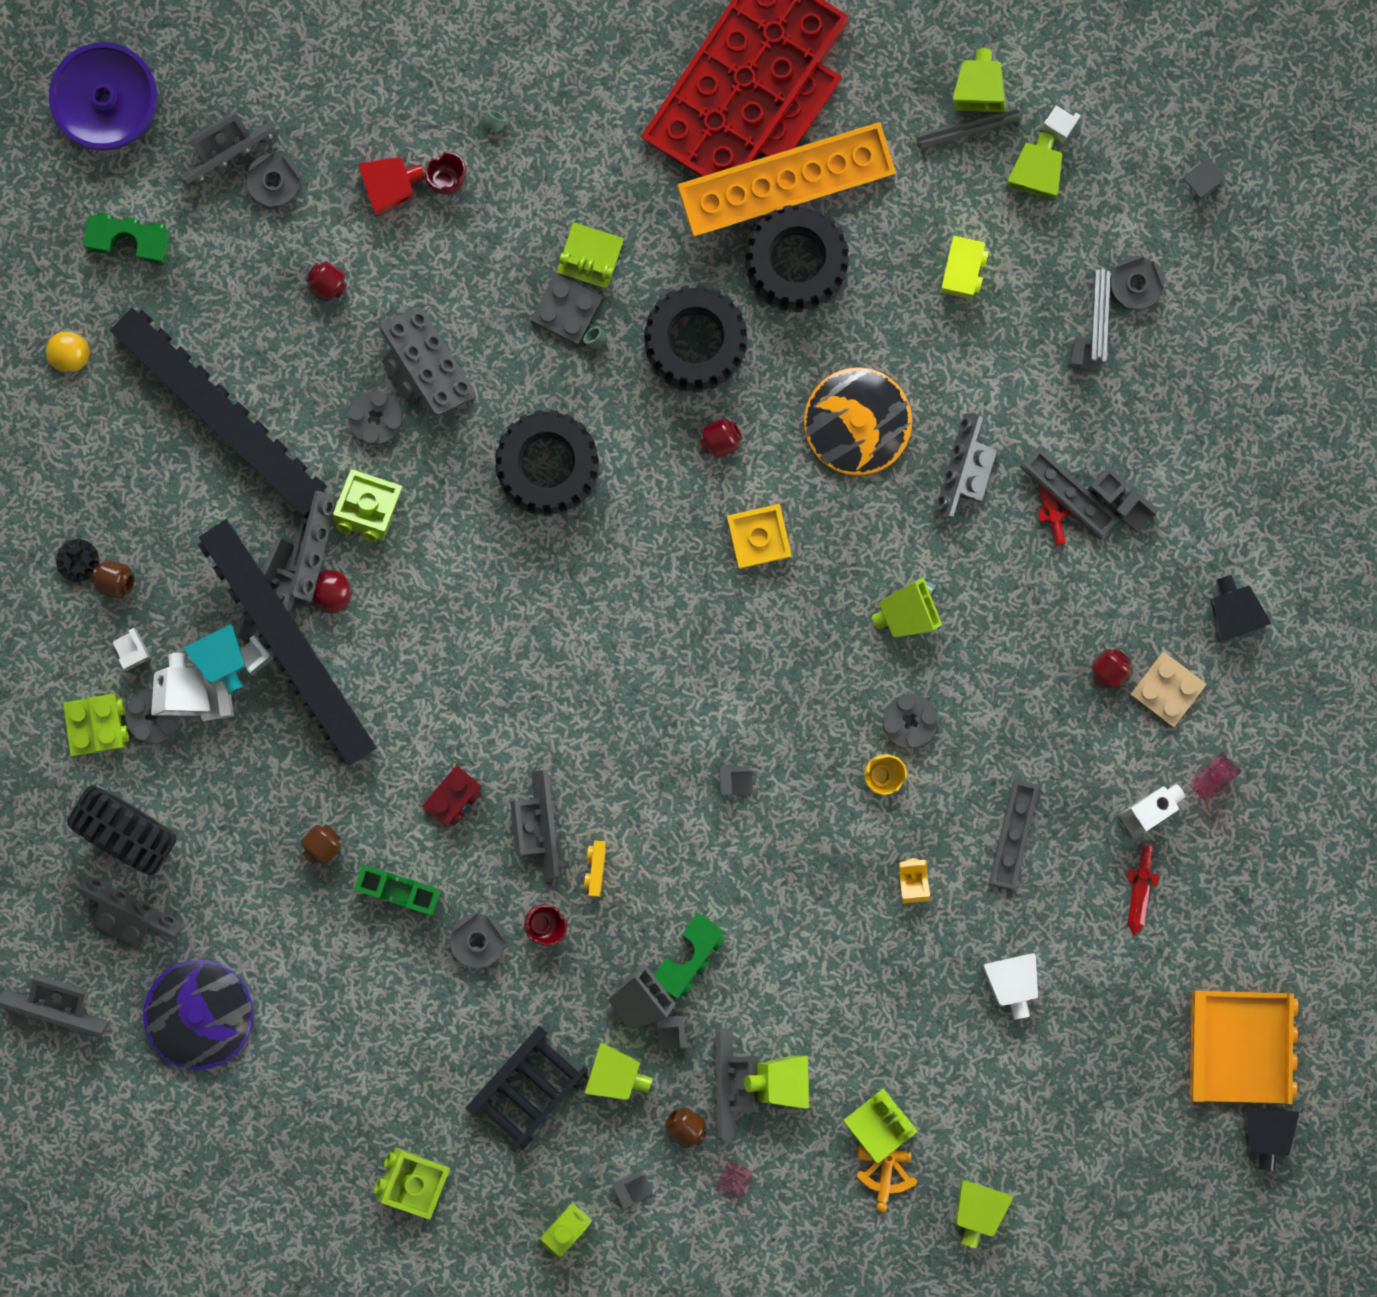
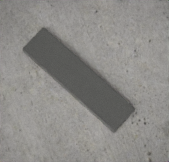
[1020,447,1119,540]
[988,779,1040,891]

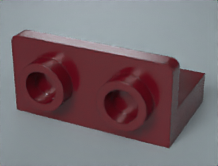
[422,765,482,827]

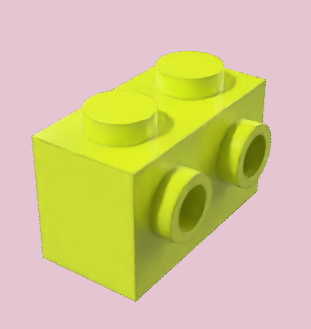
[940,236,989,300]

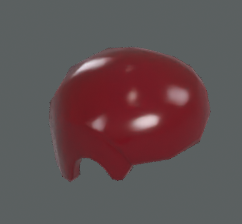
[425,151,466,195]
[312,570,352,613]
[524,904,568,946]

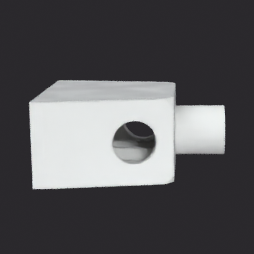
[151,653,211,716]
[1118,784,1185,837]
[982,953,1038,1020]

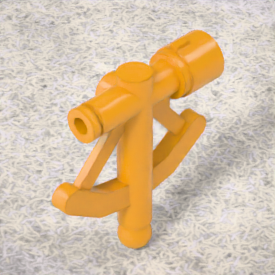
[857,1143,917,1212]

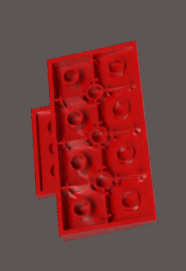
[641,0,849,177]

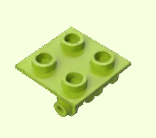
[556,222,624,289]
[843,1088,918,1164]

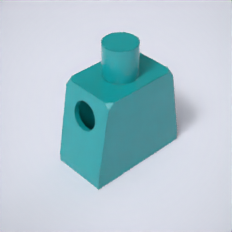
[184,624,246,694]

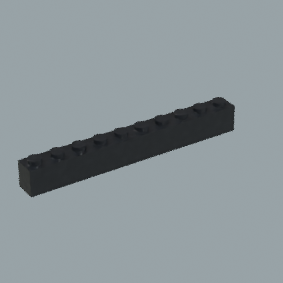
[109,308,327,518]
[197,519,377,766]

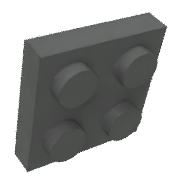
[531,273,603,346]

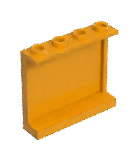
[1190,991,1298,1104]

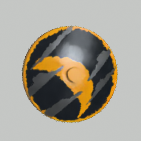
[804,368,912,476]

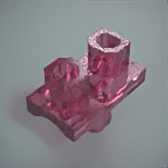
[1191,751,1242,800]

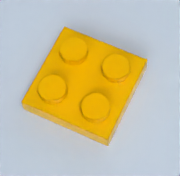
[727,504,792,569]
[584,840,606,897]

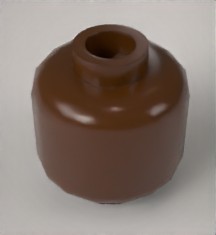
[92,560,135,598]
[301,824,341,865]
[665,1107,707,1148]

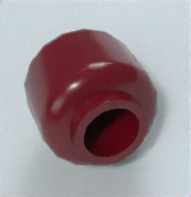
[305,261,347,302]
[700,418,742,458]
[1091,648,1132,689]

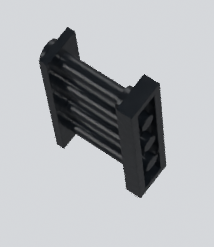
[466,1025,588,1152]

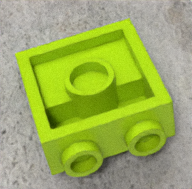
[332,469,402,542]
[63,694,129,757]
[374,1147,450,1220]

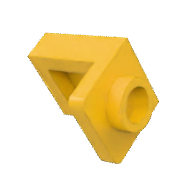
[899,858,930,904]

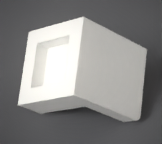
[1041,106,1081,144]
[113,628,151,671]
[241,635,273,675]

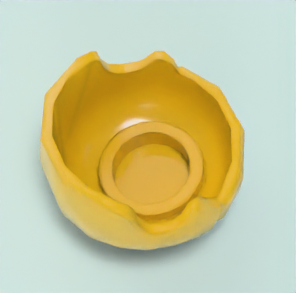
[45,331,90,372]
[863,754,907,796]

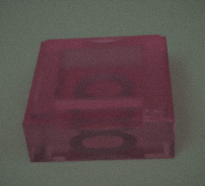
[716,1159,753,1196]

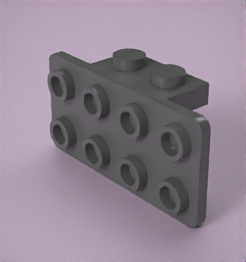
[379,307,476,416]

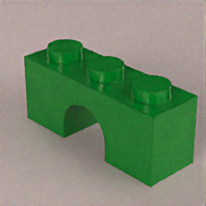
[83,212,172,265]
[354,864,442,916]
[654,912,726,999]

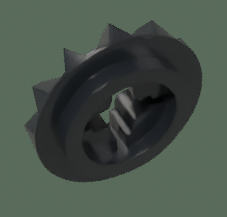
[55,538,99,582]

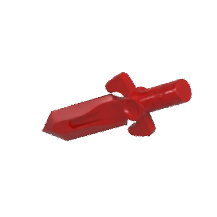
[1038,485,1070,546]
[1127,845,1160,936]

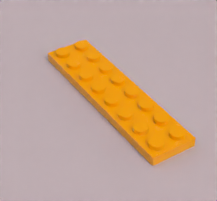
[676,122,896,237]

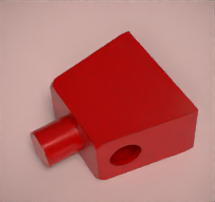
[358,157,426,217]

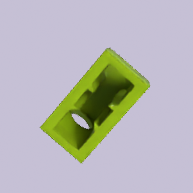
[953,48,1006,112]
[1006,132,1062,200]
[872,577,942,637]
[585,1043,653,1100]
[744,1055,809,1109]
[955,1179,1013,1249]
[537,1202,592,1259]

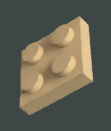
[1130,651,1207,728]

